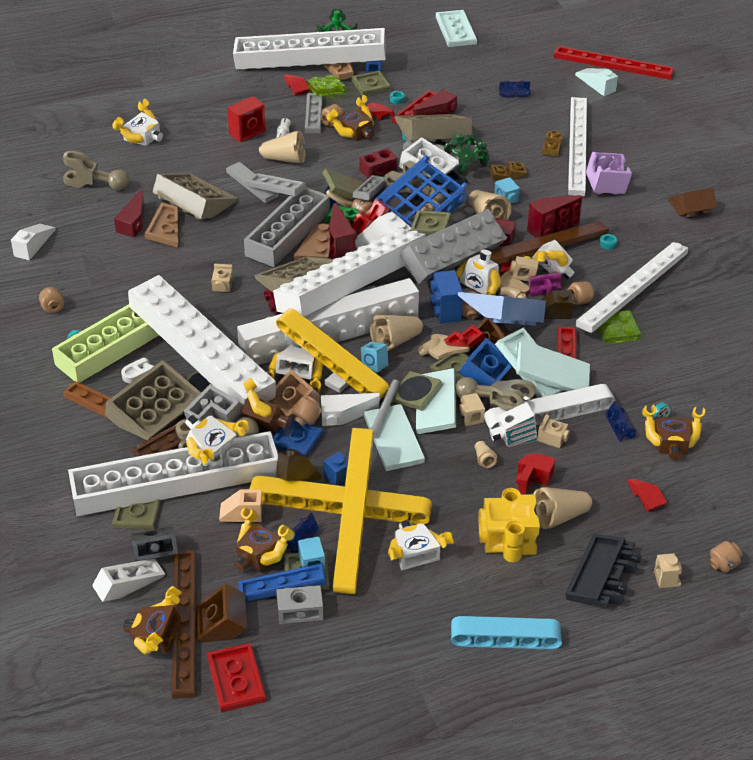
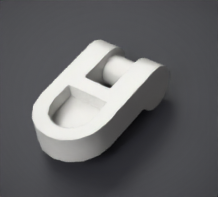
[121,358,154,383]

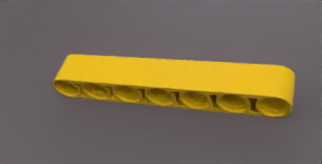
[276,308,389,400]

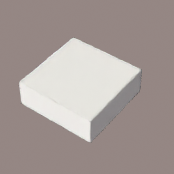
[325,373,349,393]

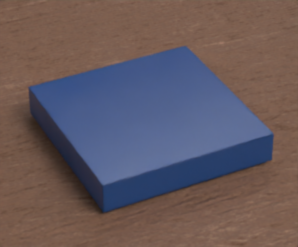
[273,418,323,457]

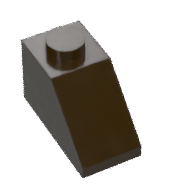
[540,290,573,319]
[276,449,322,481]

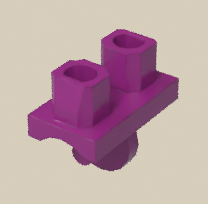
[529,273,562,296]

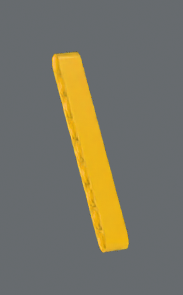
[333,428,374,594]
[249,476,432,525]

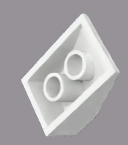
[399,137,459,177]
[355,211,411,250]

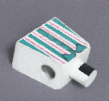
[489,402,537,447]

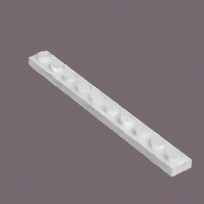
[568,97,587,196]
[576,242,688,333]

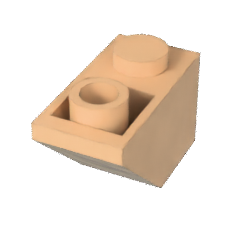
[219,489,263,522]

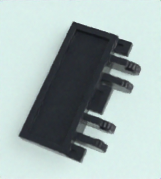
[565,533,642,607]

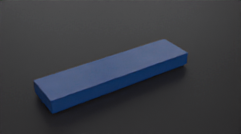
[238,563,327,602]

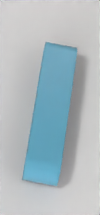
[451,616,562,649]

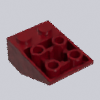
[527,195,583,238]
[329,203,357,259]

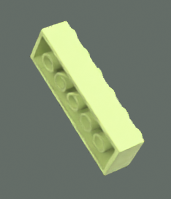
[52,304,159,383]

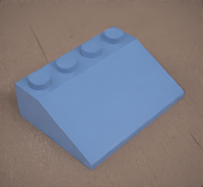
[458,292,546,326]

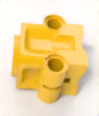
[479,488,540,562]

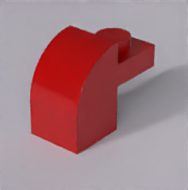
[351,199,390,234]
[516,454,556,495]

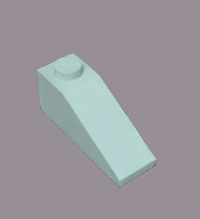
[575,68,618,96]

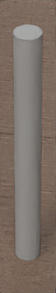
[371,379,400,438]

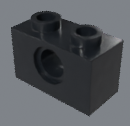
[131,527,178,561]

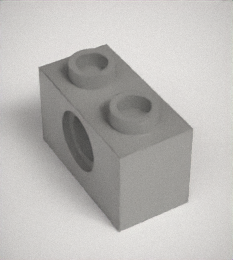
[276,585,323,624]

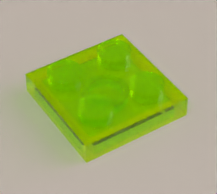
[306,75,346,96]
[598,310,641,344]

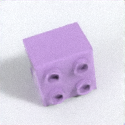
[586,152,632,195]

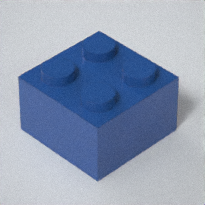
[430,270,463,324]
[458,338,513,386]

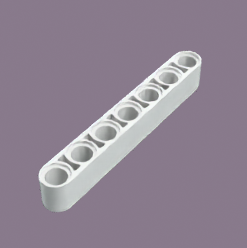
[484,384,616,430]

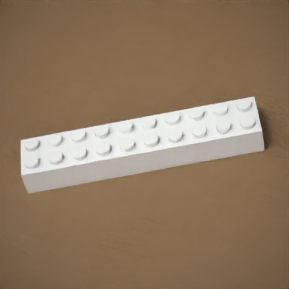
[233,28,386,70]
[273,228,426,317]
[128,275,276,408]
[237,278,419,365]
[68,432,278,516]

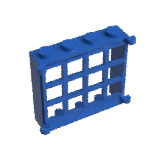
[375,155,468,227]

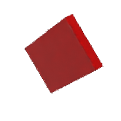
[206,643,266,713]

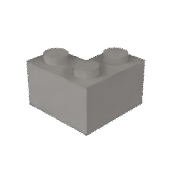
[184,384,243,423]

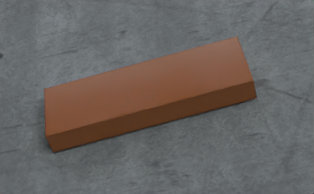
[63,381,111,419]

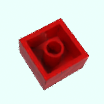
[227,96,266,142]

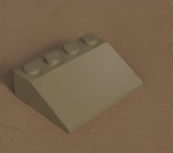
[395,114,472,143]
[152,173,238,220]
[255,256,334,293]
[105,360,201,440]

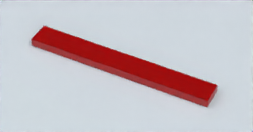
[554,46,674,80]

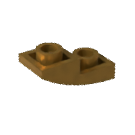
[542,130,563,157]
[489,161,527,180]

